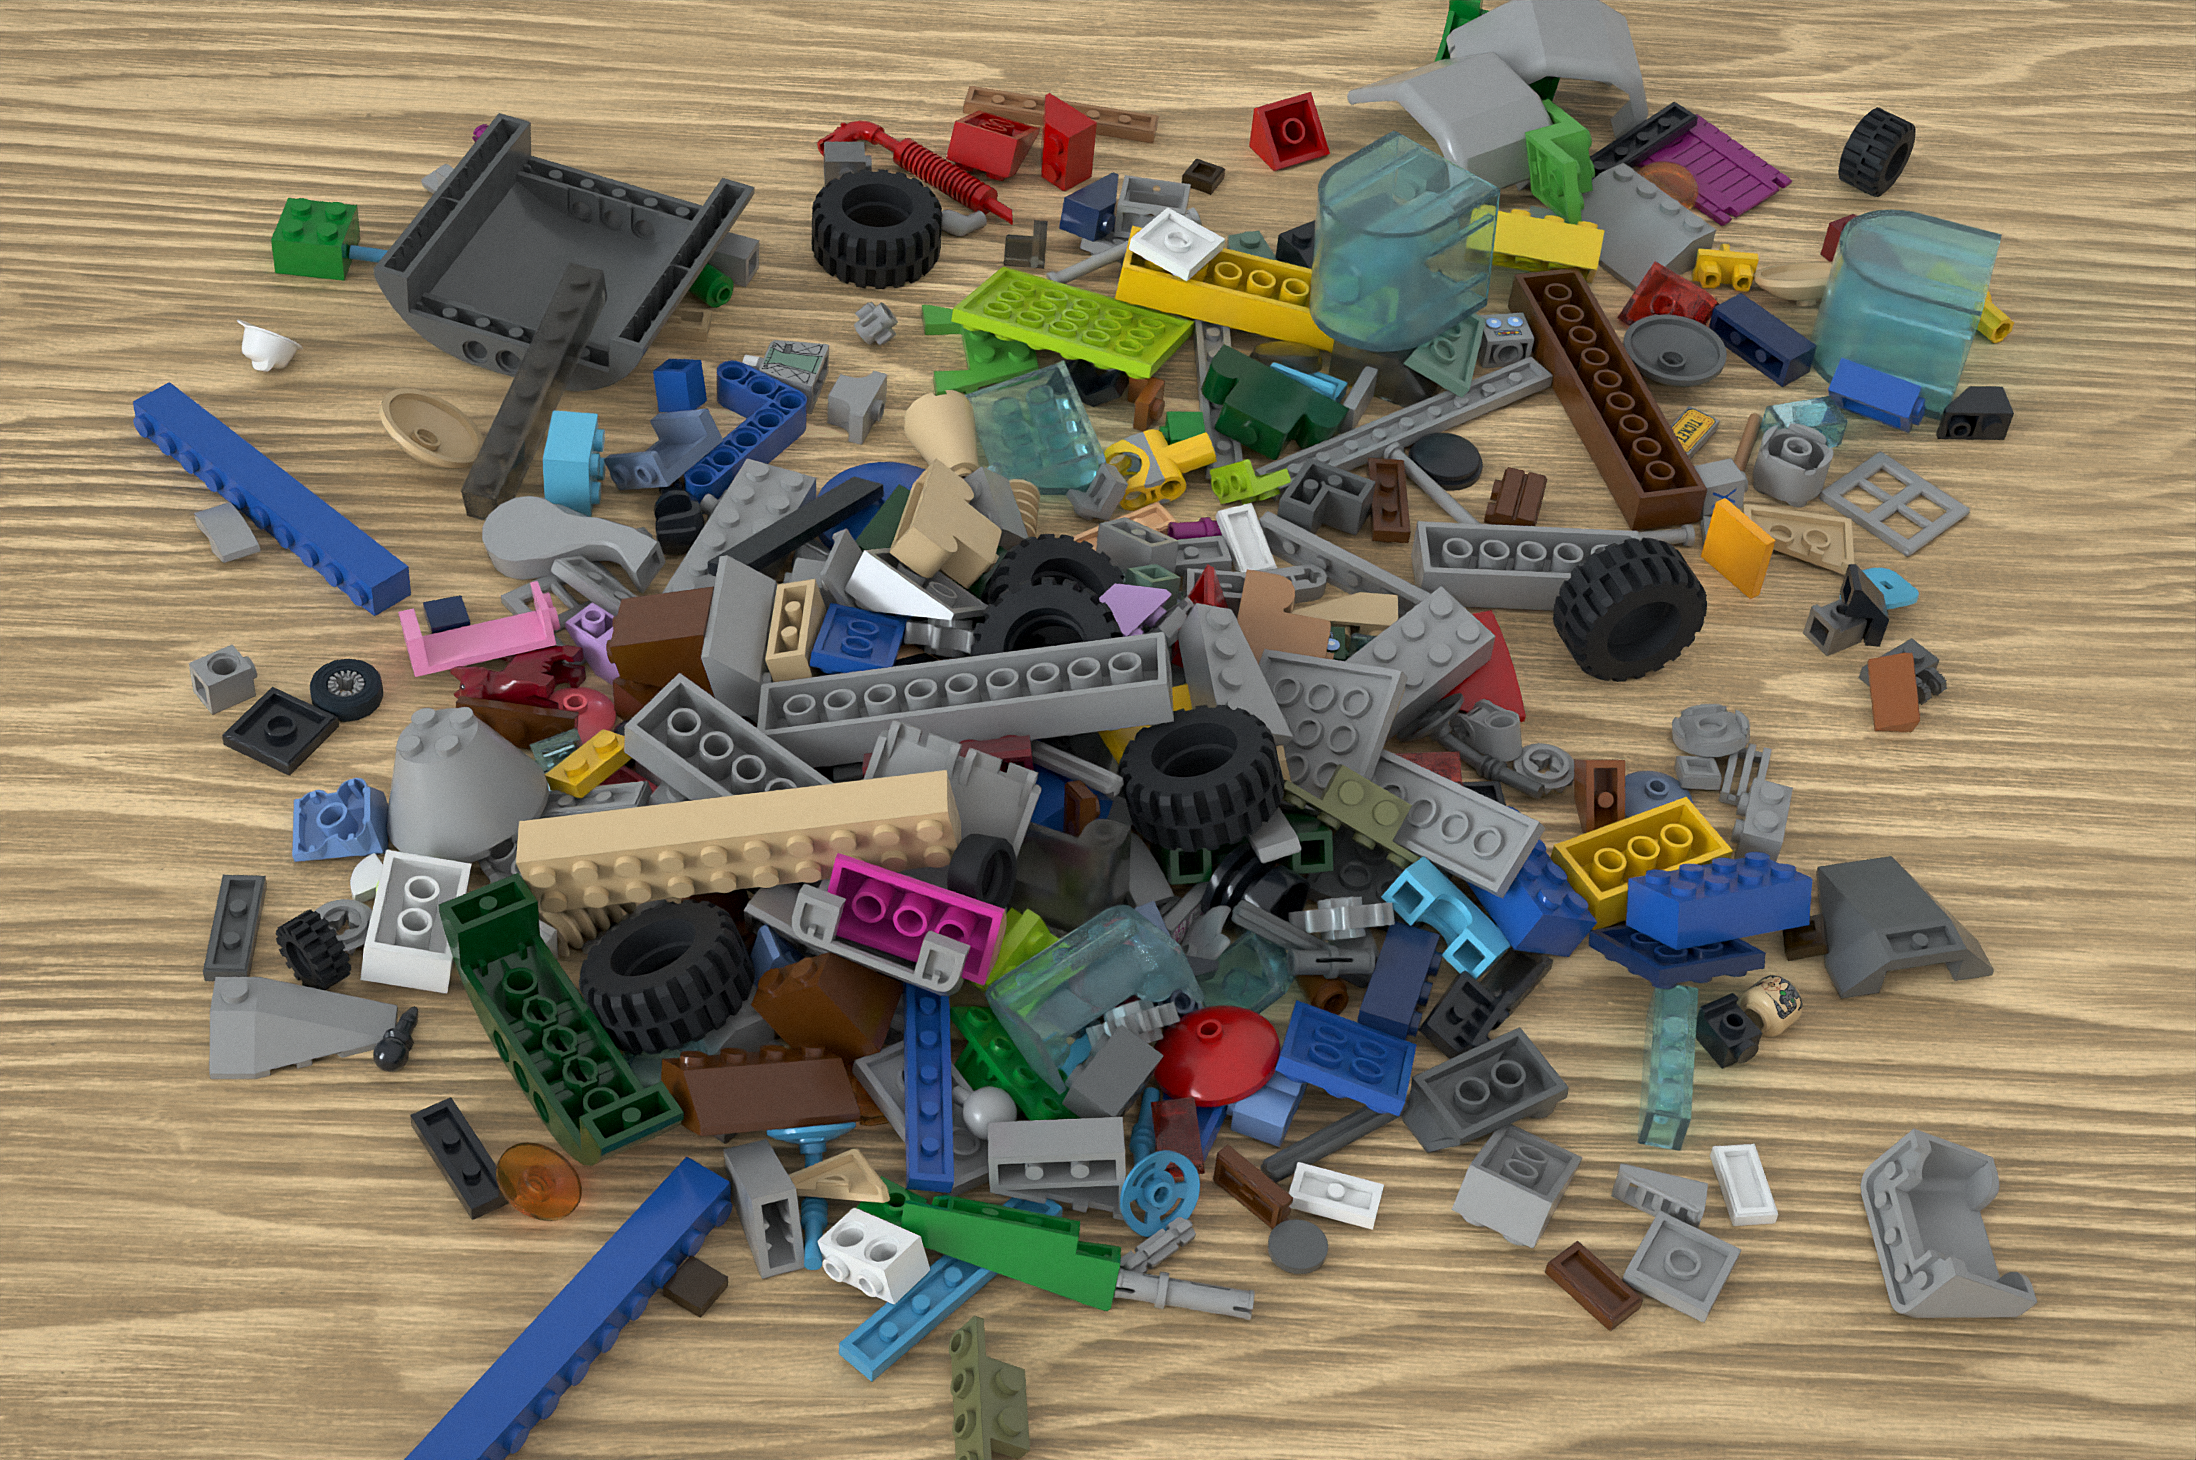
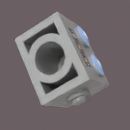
[1478,313,1534,368]

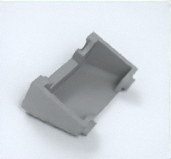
[1860,1129,2037,1318]

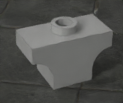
[827,371,887,445]

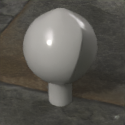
[952,1086,1017,1141]

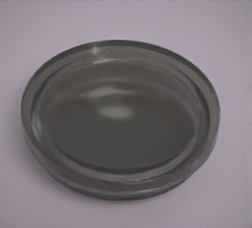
[1250,341,1323,374]

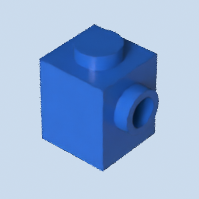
[653,359,707,412]

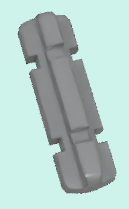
[1120,1217,1196,1274]

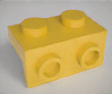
[545,729,632,799]

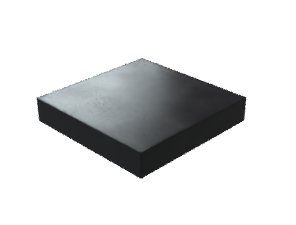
[222,687,339,776]

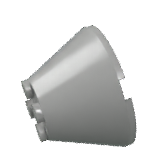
[386,707,549,863]

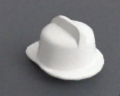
[237,319,303,372]

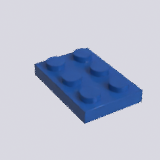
[809,603,908,674]

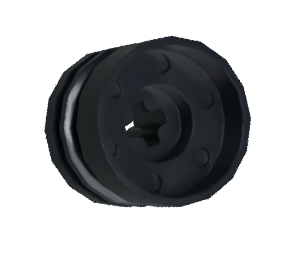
[1201,843,1310,953]

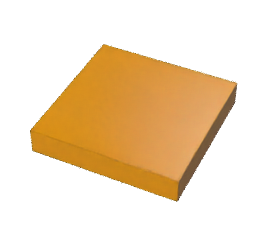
[1701,498,1776,599]

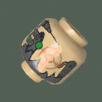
[1740,975,1803,1037]

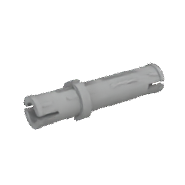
[1114,1268,1255,1320]

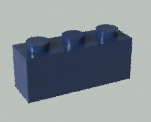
[1709,293,1817,387]
[1357,921,1443,1041]

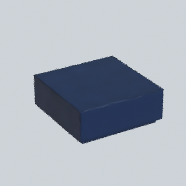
[423,595,470,634]

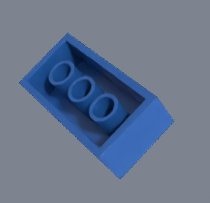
[1466,806,1597,957]
[1626,852,1812,950]

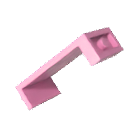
[398,581,560,677]

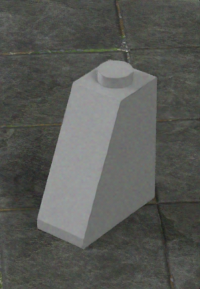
[723,1139,805,1279]

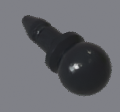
[373,1006,418,1072]

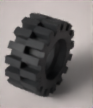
[275,909,351,990]

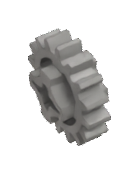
[1086,997,1180,1049]

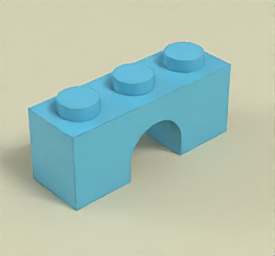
[1381,856,1511,980]

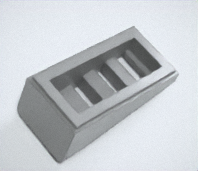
[1611,1164,1708,1228]

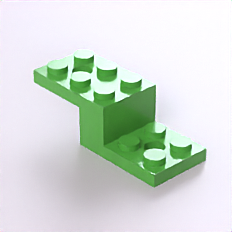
[1525,99,1595,225]

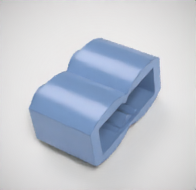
[1226,1071,1308,1147]

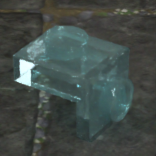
[530,728,582,791]

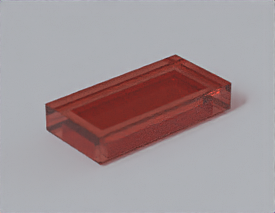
[1151,1097,1205,1177]

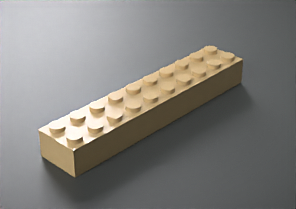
[516,770,962,913]

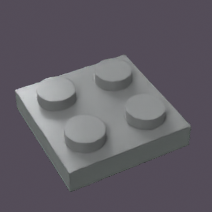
[1622,1210,1741,1323]

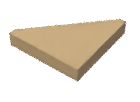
[789,1148,890,1203]

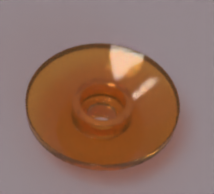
[496,1142,582,1221]

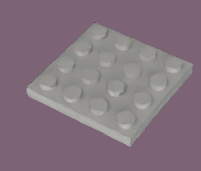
[1259,649,1408,816]

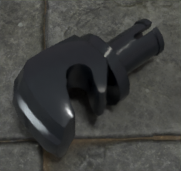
[653,479,705,555]

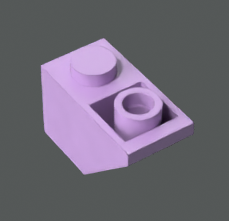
[1099,583,1172,637]
[565,602,619,685]

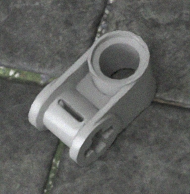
[1450,699,1523,762]

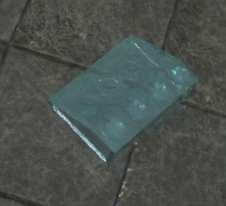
[965,361,1106,495]

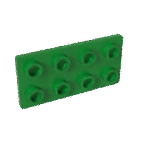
[950,1006,1081,1121]

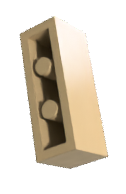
[765,579,827,682]

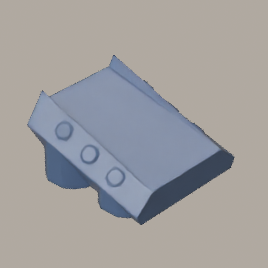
[292,778,389,862]

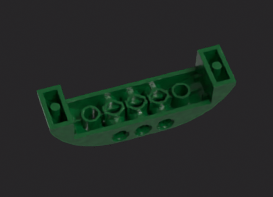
[438,873,684,1166]

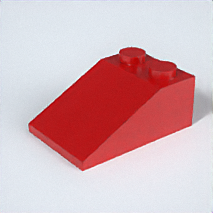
[946,110,1040,181]

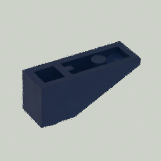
[1059,172,1119,242]

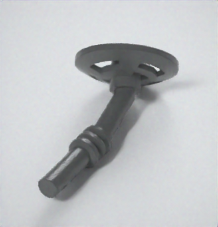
[1396,693,1545,799]

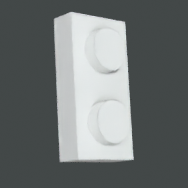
[1289,1162,1384,1230]

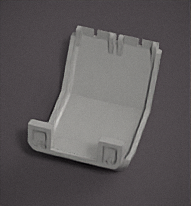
[1446,0,1648,139]
[1347,52,1553,218]
[792,720,1041,996]

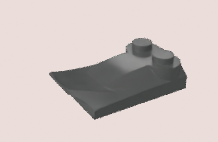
[1401,1027,1569,1153]

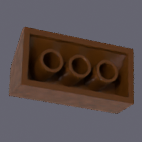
[661,1042,860,1136]

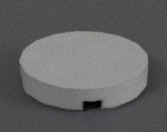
[1672,704,1750,757]

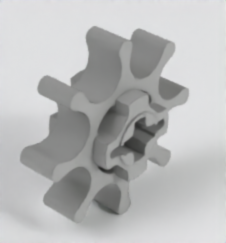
[903,618,976,658]
[1288,896,1395,941]

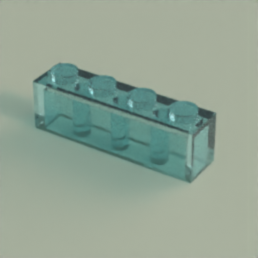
[1637,985,1698,1151]

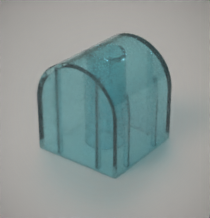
[1309,130,1501,352]
[1810,209,2002,421]

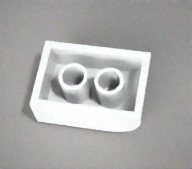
[360,850,472,994]

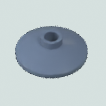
[1625,771,1693,819]

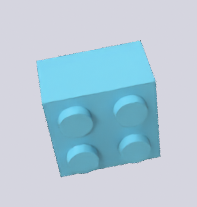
[543,411,606,517]

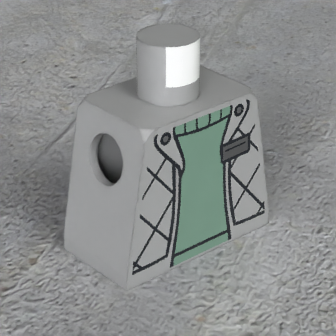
[743,340,829,414]

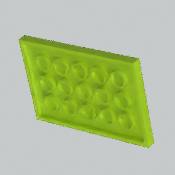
[951,266,1195,379]

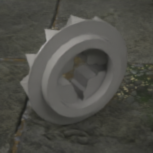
[1513,743,1574,795]
[314,899,372,956]

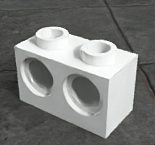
[817,1207,930,1305]

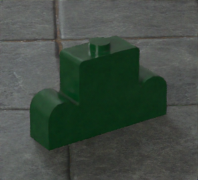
[1201,344,1349,460]

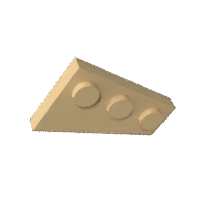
[1742,504,1854,575]

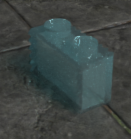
[1760,396,1848,448]

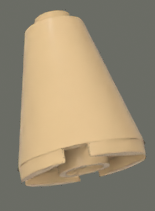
[903,390,979,479]

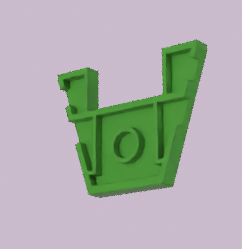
[921,305,1039,396]

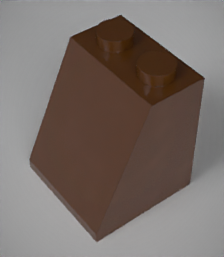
[606,586,715,698]
[751,952,904,1063]

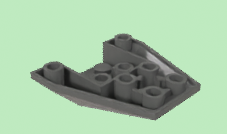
[1816,856,1994,999]

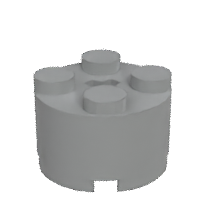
[1753,424,1833,507]

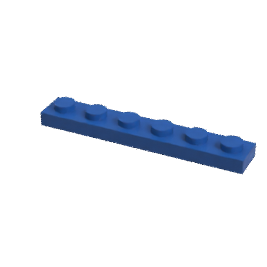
[903,981,954,1193]

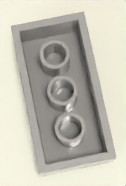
[1345,586,1495,743]

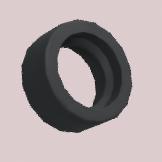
[947,834,1017,909]

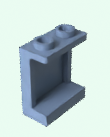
[604,409,723,490]

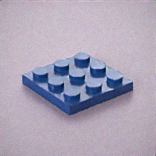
[1275,1000,1417,1116]

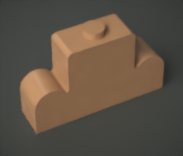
[1237,569,1334,665]

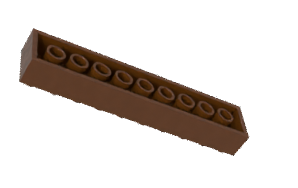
[1508,267,1707,531]

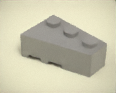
[987,1117,1126,1220]

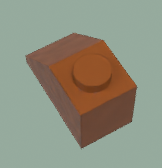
[1574,759,1625,834]

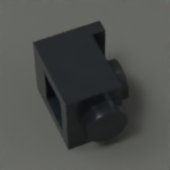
[1692,993,1762,1069]

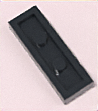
[410,1097,514,1220]

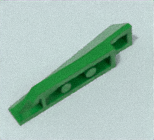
[900,1195,1121,1311]

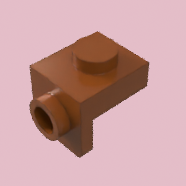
[1127,376,1165,431]

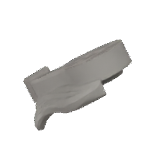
[482,496,666,593]

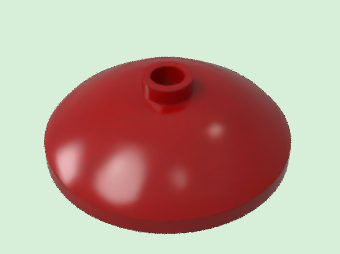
[1154,1005,1281,1107]

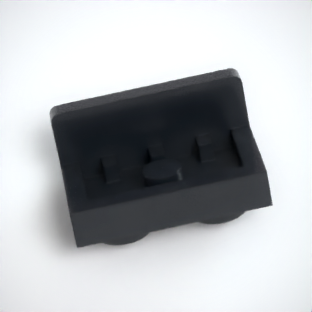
[1418,970,1514,1059]

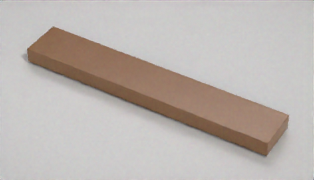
[963,86,1159,143]

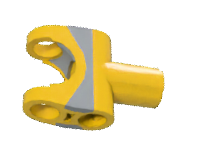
[1101,429,1217,511]

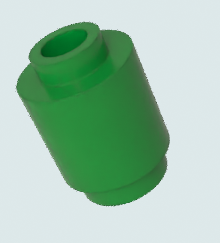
[689,263,734,308]

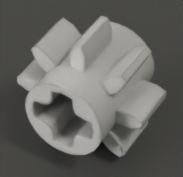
[854,302,898,346]

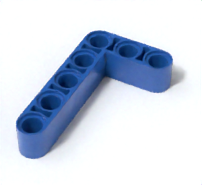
[684,360,807,514]

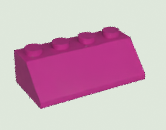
[828,853,1007,985]

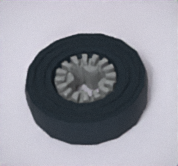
[310,658,383,722]

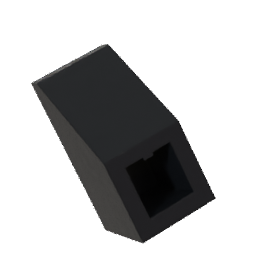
[1936,386,2014,440]

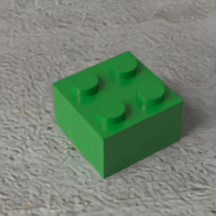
[271,198,361,281]

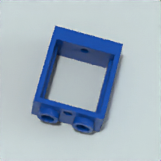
[1828,357,1926,433]

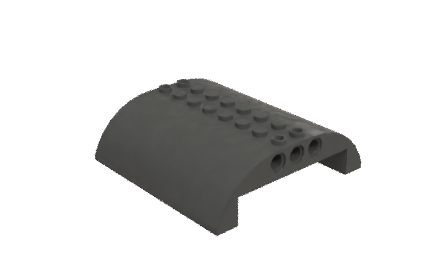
[374,113,755,391]

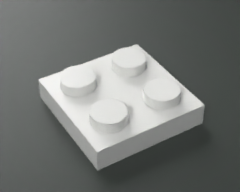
[1129,207,1225,281]

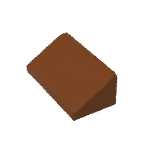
[1867,653,1920,732]

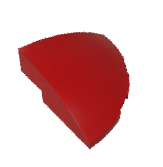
[1436,610,1526,722]

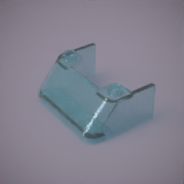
[985,905,1205,1094]

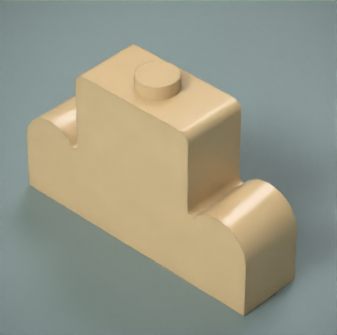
[889,458,1002,589]

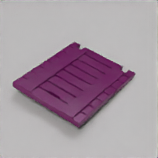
[1636,114,1792,226]

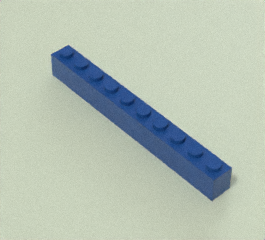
[133,382,411,616]
[404,1157,732,1460]

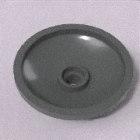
[1623,315,1727,387]

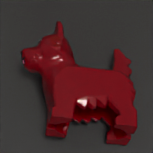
[450,645,586,709]

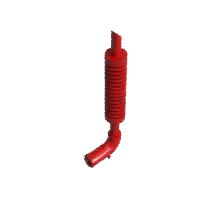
[817,120,1013,225]

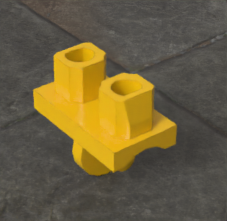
[1692,244,1759,291]

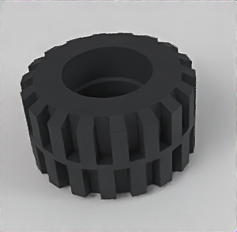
[1838,107,1916,197]

